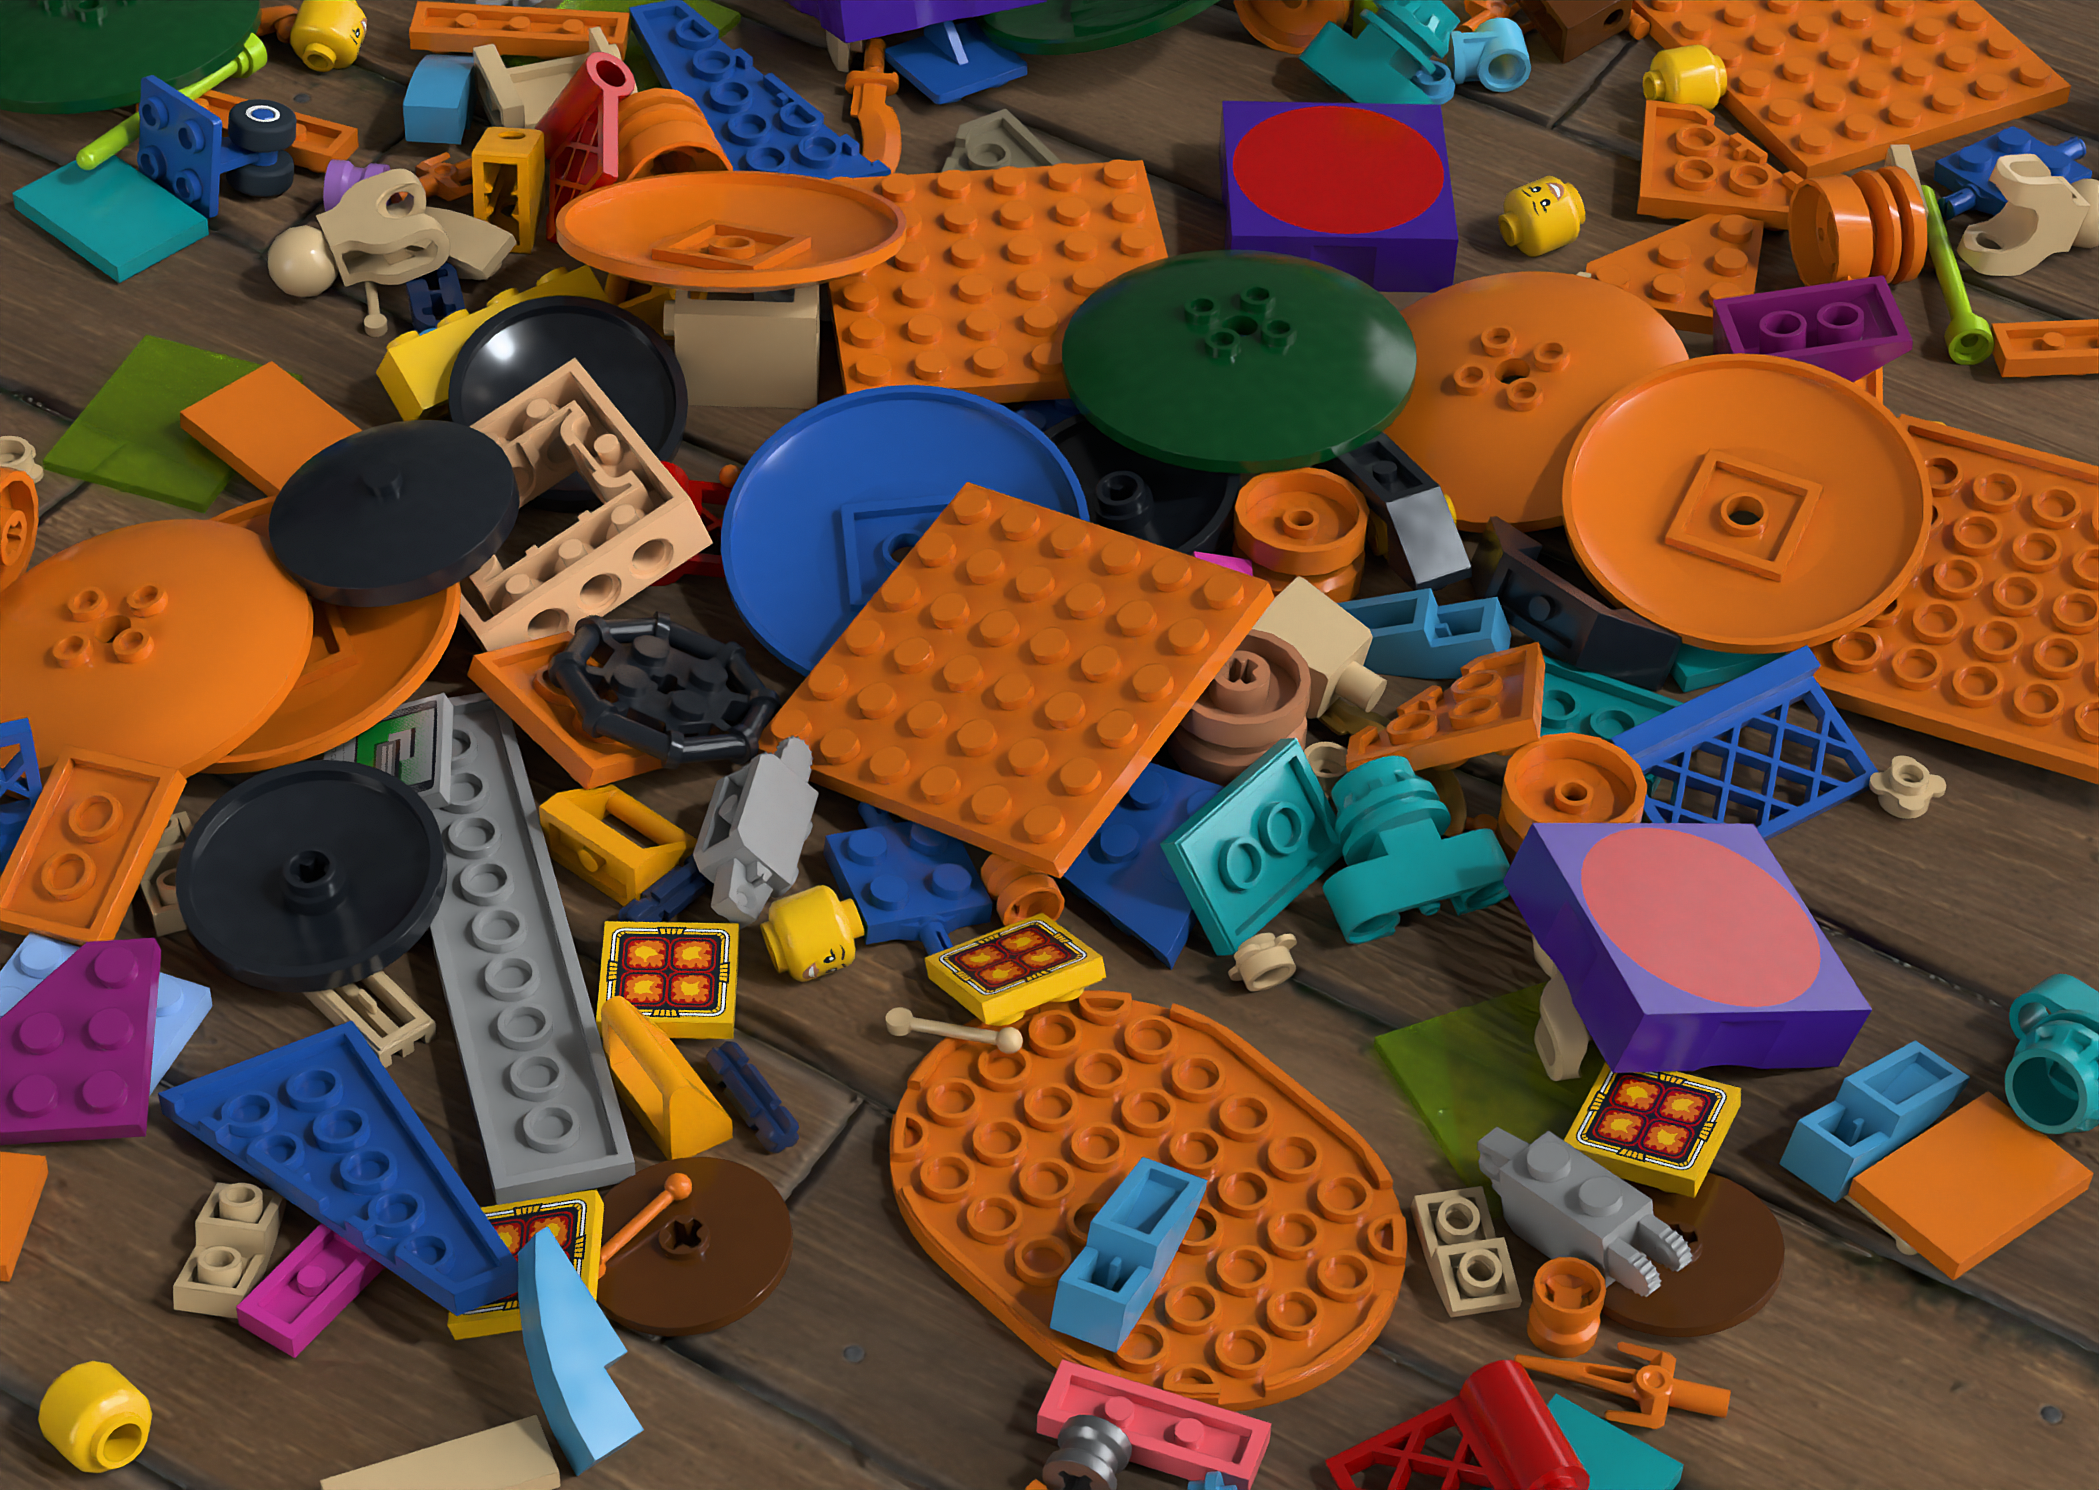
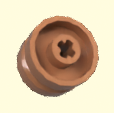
[1166,629,1311,787]

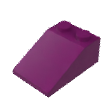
[1713,275,1913,382]

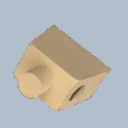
[1252,576,1387,719]

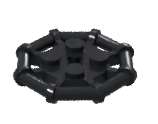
[548,611,782,770]

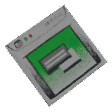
[324,693,453,810]

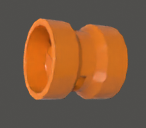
[981,853,1065,927]
[1526,1257,1606,1358]

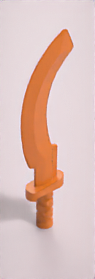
[845,37,902,174]

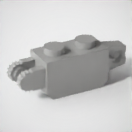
[693,735,819,930]
[1477,1127,1693,1297]

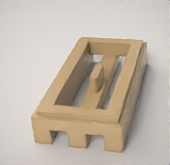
[302,970,437,1068]

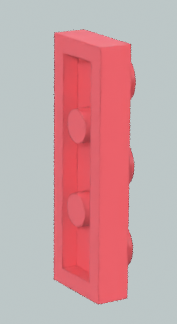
[1037,1359,1272,1490]

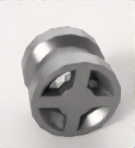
[1042,1415,1132,1490]

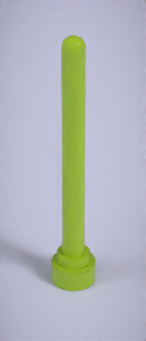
[76,33,267,170]
[1921,185,1995,365]

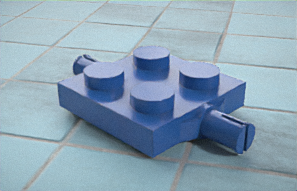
[1933,126,2092,220]
[823,802,993,956]

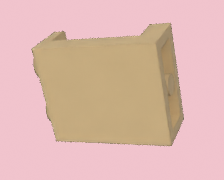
[473,26,638,129]
[663,284,820,409]

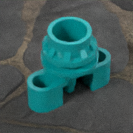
[1298,0,1461,104]
[1322,756,1510,944]
[2005,974,2099,1134]

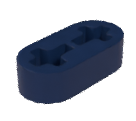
[406,261,465,334]

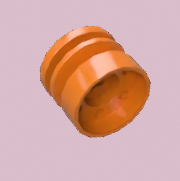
[614,88,733,183]
[1788,166,1928,286]

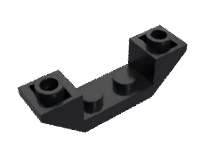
[1311,432,1472,591]
[1470,516,1683,691]

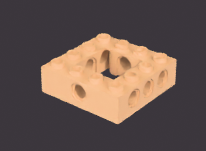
[458,358,713,653]

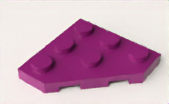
[0,938,161,1145]

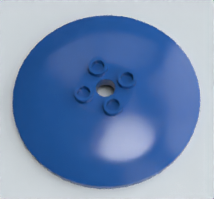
[721,385,1090,677]

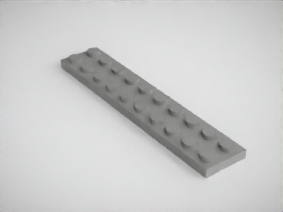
[428,692,636,1205]

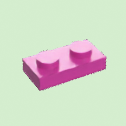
[236,1223,385,1358]

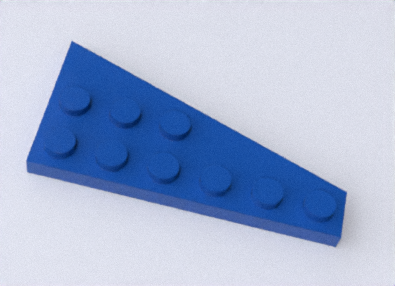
[629,0,891,180]
[1050,762,1225,970]
[158,1021,518,1316]

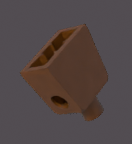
[1516,0,1633,64]

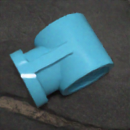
[1447,18,1531,92]

